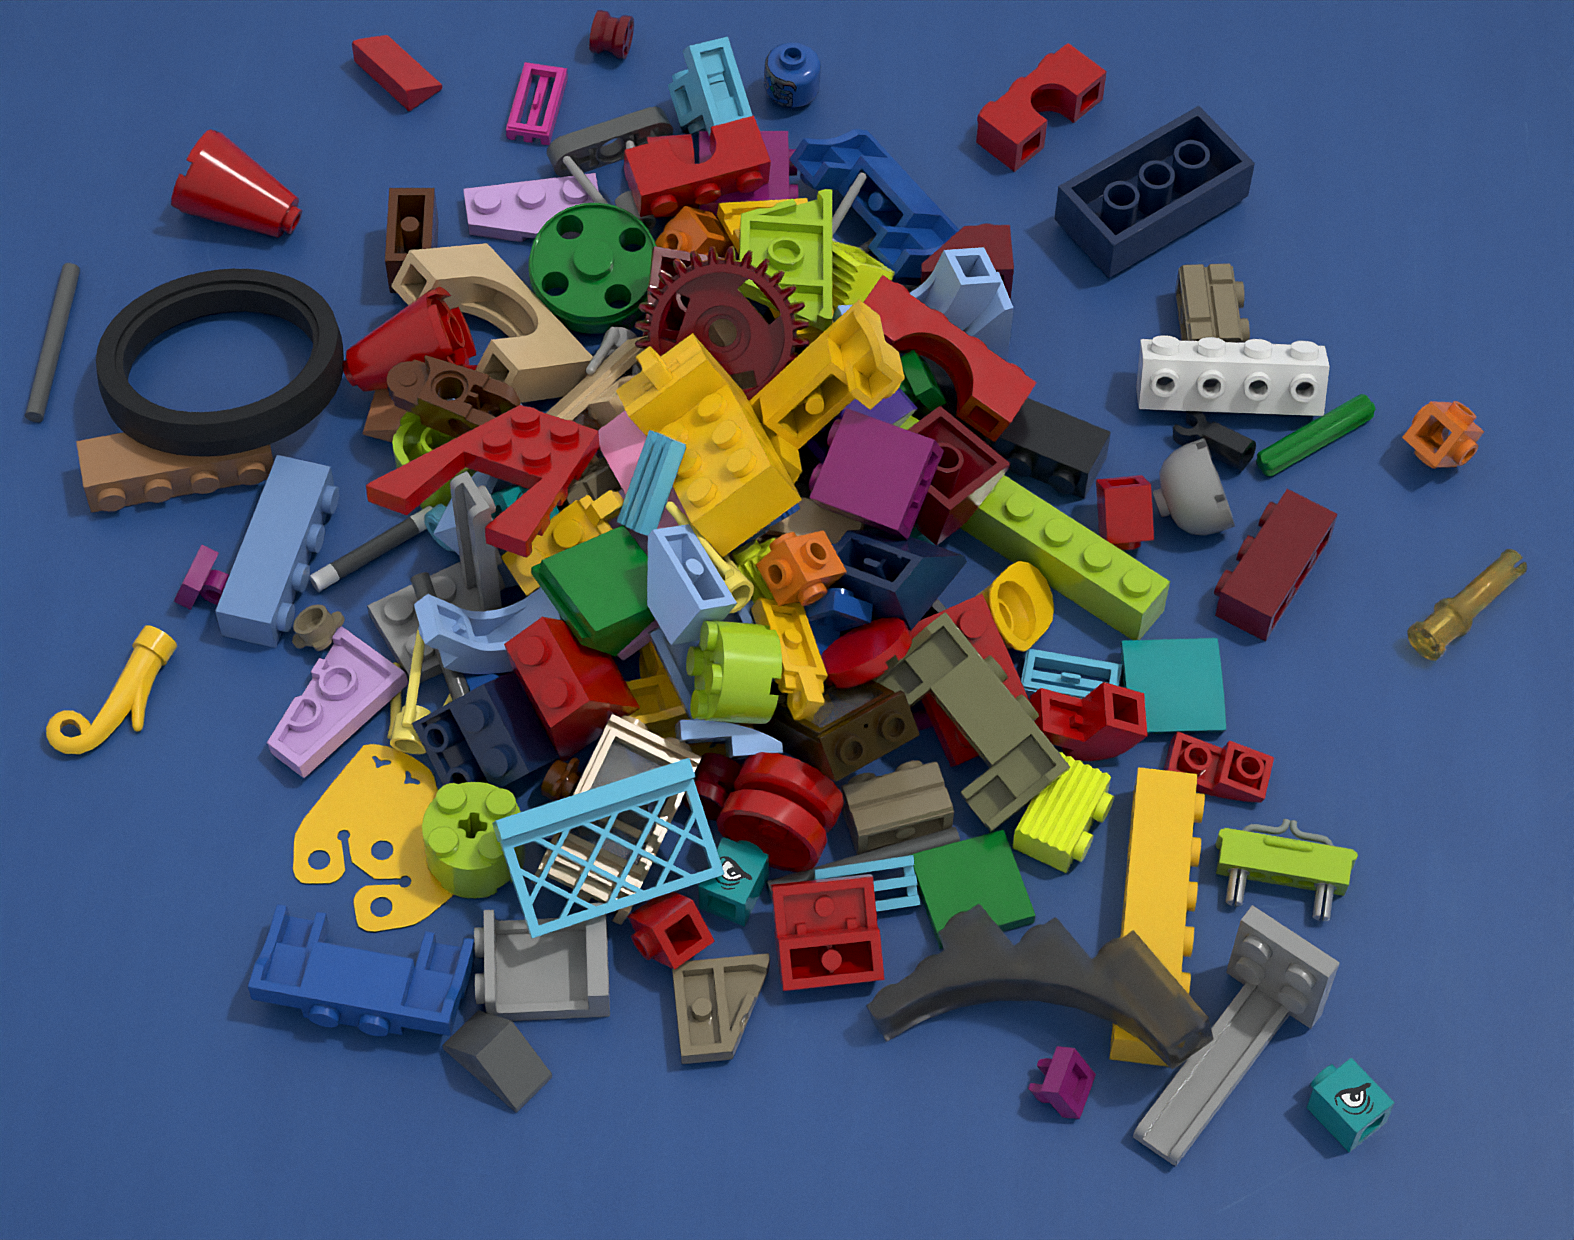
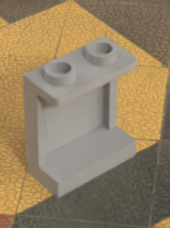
[474,903,610,1021]

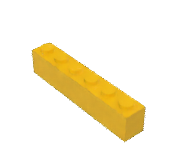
[1109,767,1205,1067]

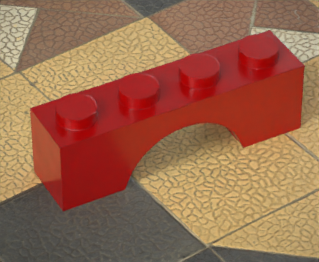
[863,275,1037,442]

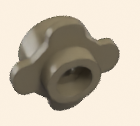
[292,604,345,651]

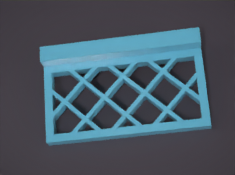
[492,758,725,939]

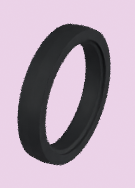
[96,268,344,457]

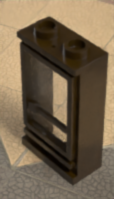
[753,680,920,782]

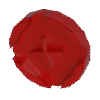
[821,617,912,688]

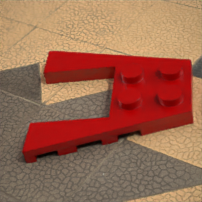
[366,405,600,558]

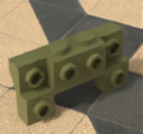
[872,612,1070,833]

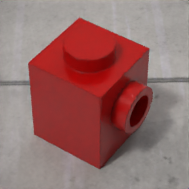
[1096,475,1154,550]
[627,891,715,970]

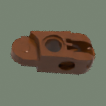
[387,355,521,438]

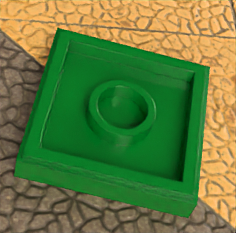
[539,525,653,642]
[910,830,1036,949]

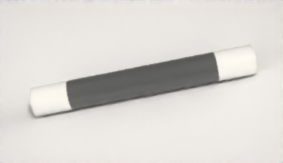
[309,506,432,592]

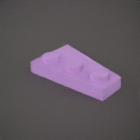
[463,173,598,242]
[267,626,409,778]

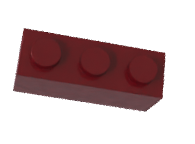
[1214,489,1338,642]

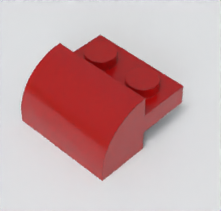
[771,874,885,991]

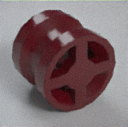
[589,10,634,59]

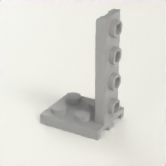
[367,471,505,683]
[1133,905,1340,1167]

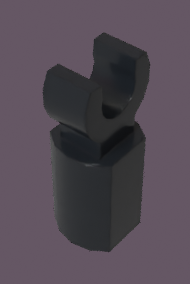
[1173,411,1256,471]

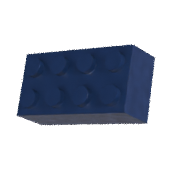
[1054,106,1255,278]

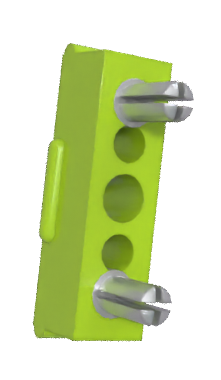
[1215,819,1358,921]

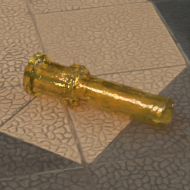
[1407,549,1527,661]

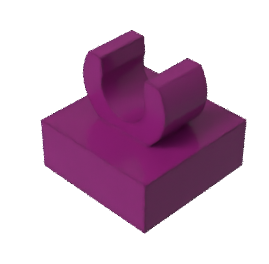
[173,545,229,610]
[1028,1046,1096,1119]

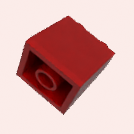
[504,616,640,761]

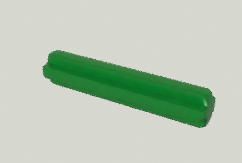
[1256,394,1376,476]

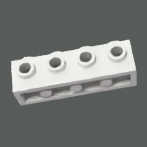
[1136,336,1330,416]

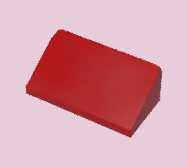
[352,35,443,111]

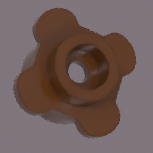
[541,757,581,802]

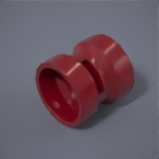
[682,752,741,821]

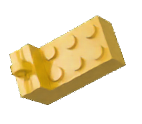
[616,333,802,557]

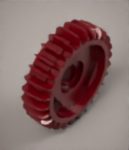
[635,246,809,401]

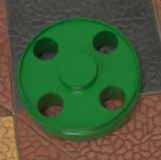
[528,203,657,334]

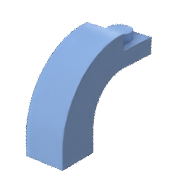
[832,247,1001,357]
[414,587,564,674]

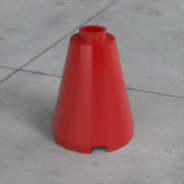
[171,129,303,238]
[342,287,477,392]

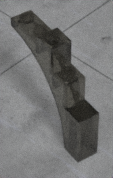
[866,903,1214,1070]

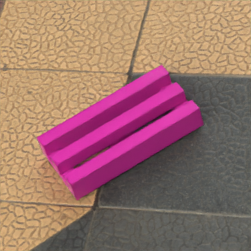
[506,62,568,145]

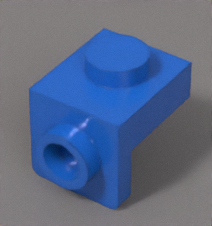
[798,588,873,655]

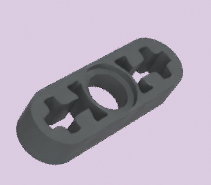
[546,107,673,177]

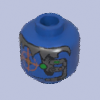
[764,42,821,108]

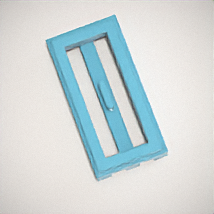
[617,430,686,536]
[1021,649,1122,699]
[813,855,920,912]

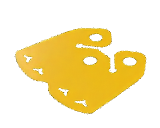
[293,744,454,932]

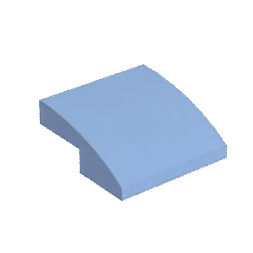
[675,719,783,760]

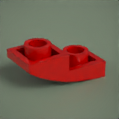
[1163,731,1274,803]

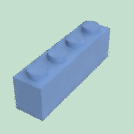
[215,455,339,648]

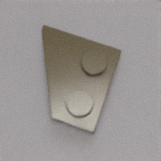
[672,953,770,1064]

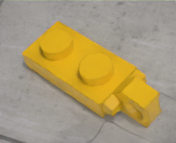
[501,490,624,596]
[751,597,828,722]

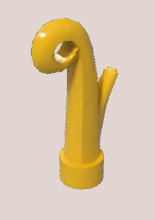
[46,625,177,754]

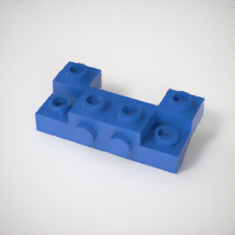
[789,129,959,278]
[248,904,475,1036]

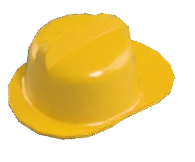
[976,561,1054,652]

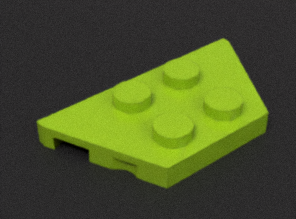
[738,189,832,331]

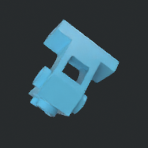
[668,37,753,136]

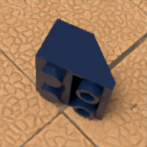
[829,529,967,631]
[412,670,559,788]

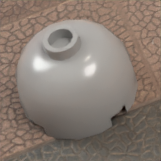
[1153,438,1236,536]

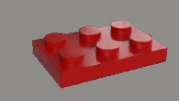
[909,594,1030,767]

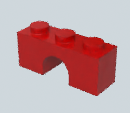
[976,43,1107,172]
[624,115,771,217]

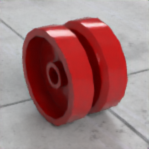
[716,752,844,872]

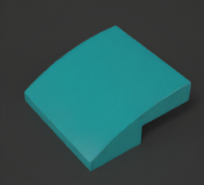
[1120,638,1226,734]

